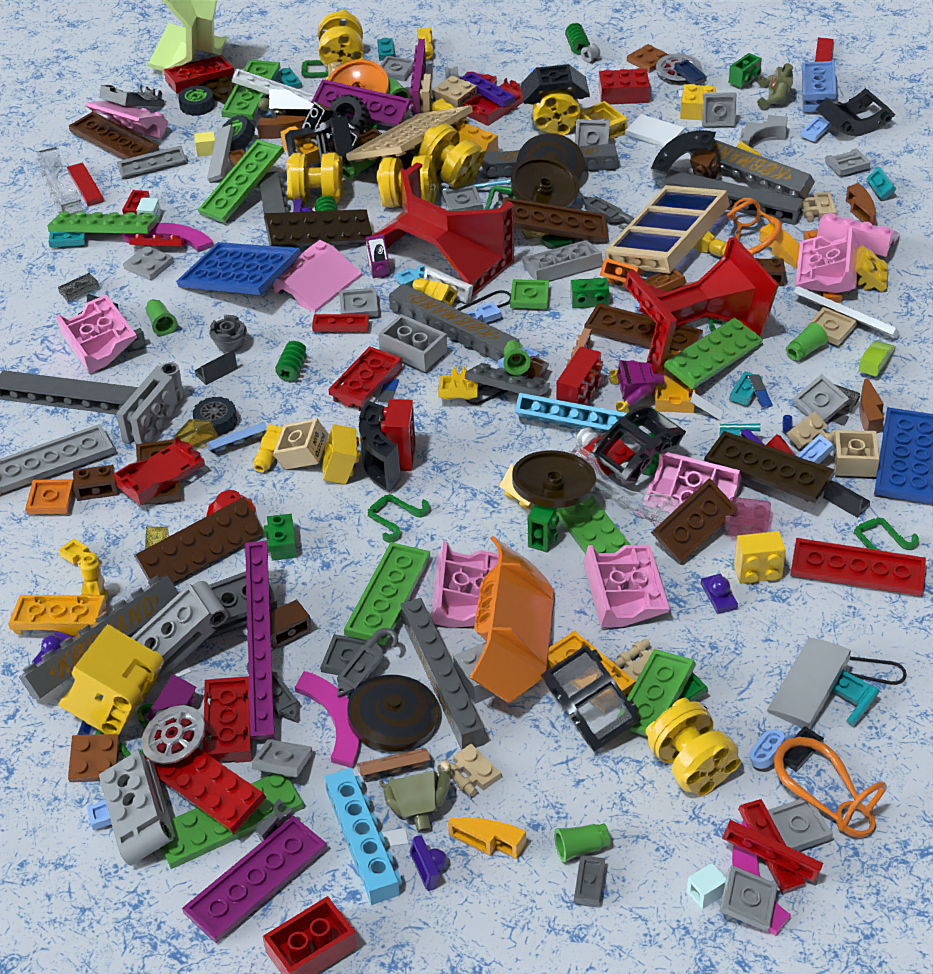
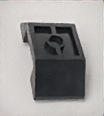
[521,64,590,105]
[301,101,360,152]

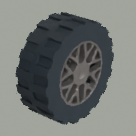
[192,396,237,437]

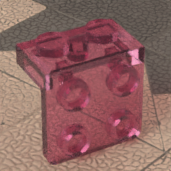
[724,497,771,536]

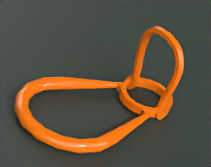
[773,737,887,838]

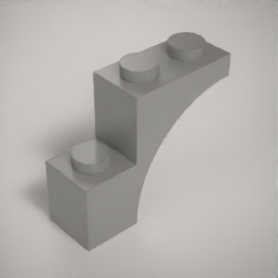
[739,115,788,148]

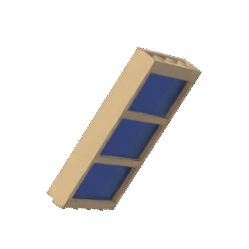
[604,185,730,273]

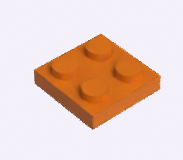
[25,479,74,514]

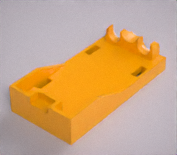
[655,350,695,413]
[8,595,107,637]
[546,630,636,712]

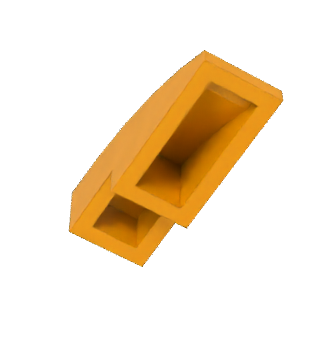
[759,223,800,269]
[448,817,526,859]

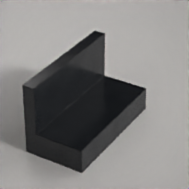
[195,350,238,385]
[823,480,870,518]

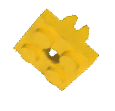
[855,245,888,292]
[438,366,479,400]

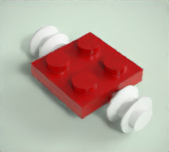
[577,427,635,485]

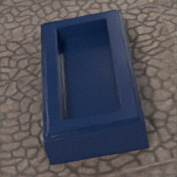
[674,60,707,85]

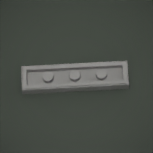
[207,125,234,182]
[117,146,186,179]

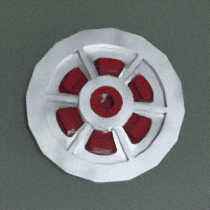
[656,54,702,82]
[141,705,206,765]

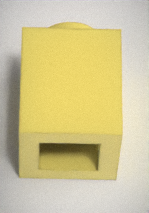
[194,131,215,157]

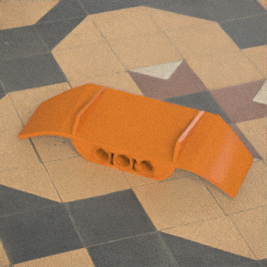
[469,536,554,703]

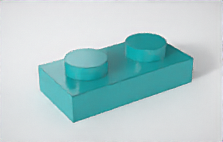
[377,37,394,61]
[276,67,302,89]
[866,167,896,201]
[48,232,86,248]
[729,371,763,406]

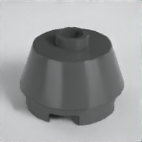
[209,315,247,352]

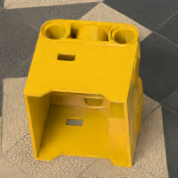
[58,624,164,734]

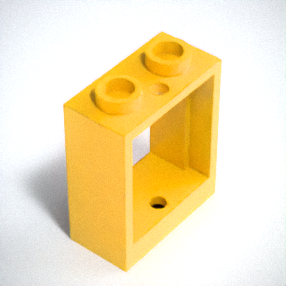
[580,101,628,140]

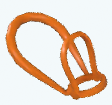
[726,198,782,255]

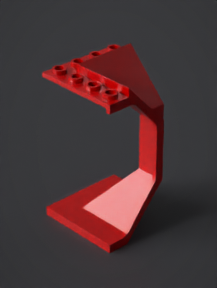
[372,162,514,298]
[625,236,779,374]

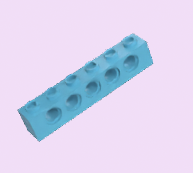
[515,393,629,438]
[324,768,402,905]

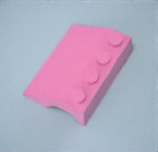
[85,100,168,140]
[817,213,900,257]
[795,228,859,293]
[273,240,362,313]
[56,295,137,373]
[642,452,742,528]
[431,541,499,628]
[583,545,670,627]

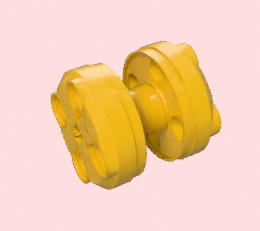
[318,10,364,67]
[532,88,581,135]
[416,123,486,188]
[287,152,343,203]
[377,155,438,207]
[645,698,741,796]

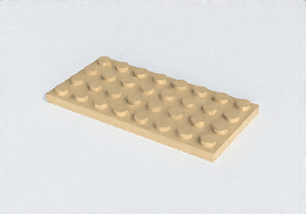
[346,105,473,162]

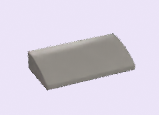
[522,240,603,281]
[767,638,851,729]

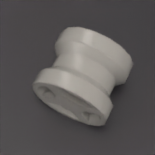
[581,43,601,63]
[445,66,459,79]

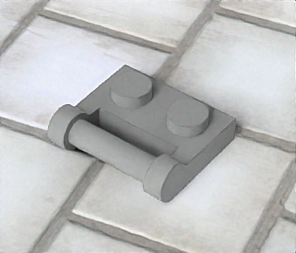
[825,148,871,176]

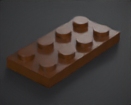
[136,439,181,505]
[651,478,738,564]

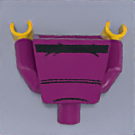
[609,360,664,413]

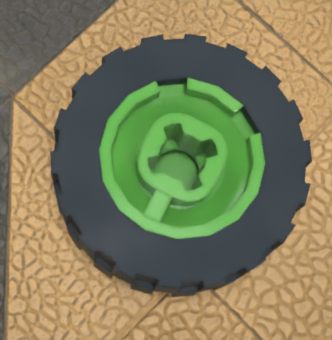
[178,86,215,116]
[222,115,255,151]

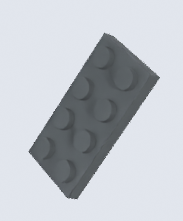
[464,363,550,397]

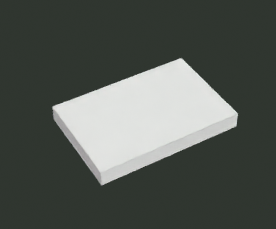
[625,114,685,147]

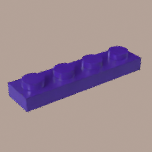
[460,72,515,107]

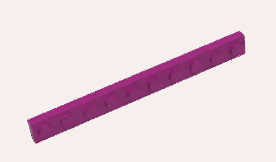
[245,541,275,740]

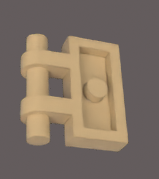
[800,192,837,221]
[786,411,835,449]
[613,639,658,681]
[440,744,501,797]

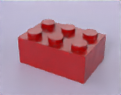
[598,68,650,105]
[556,346,603,406]
[381,399,416,471]
[262,896,358,974]

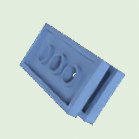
[802,61,836,113]

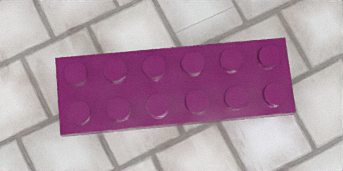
[410,39,426,116]
[311,79,411,128]
[182,815,327,943]

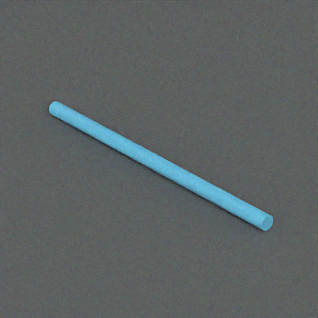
[439,179,511,193]

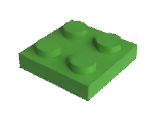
[510,279,549,309]

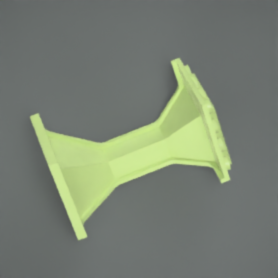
[148,0,227,75]

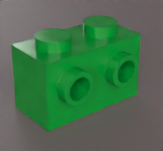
[728,53,762,88]
[570,277,609,309]
[527,504,559,552]
[264,513,297,561]

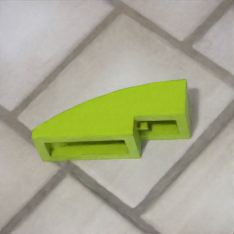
[858,340,896,377]

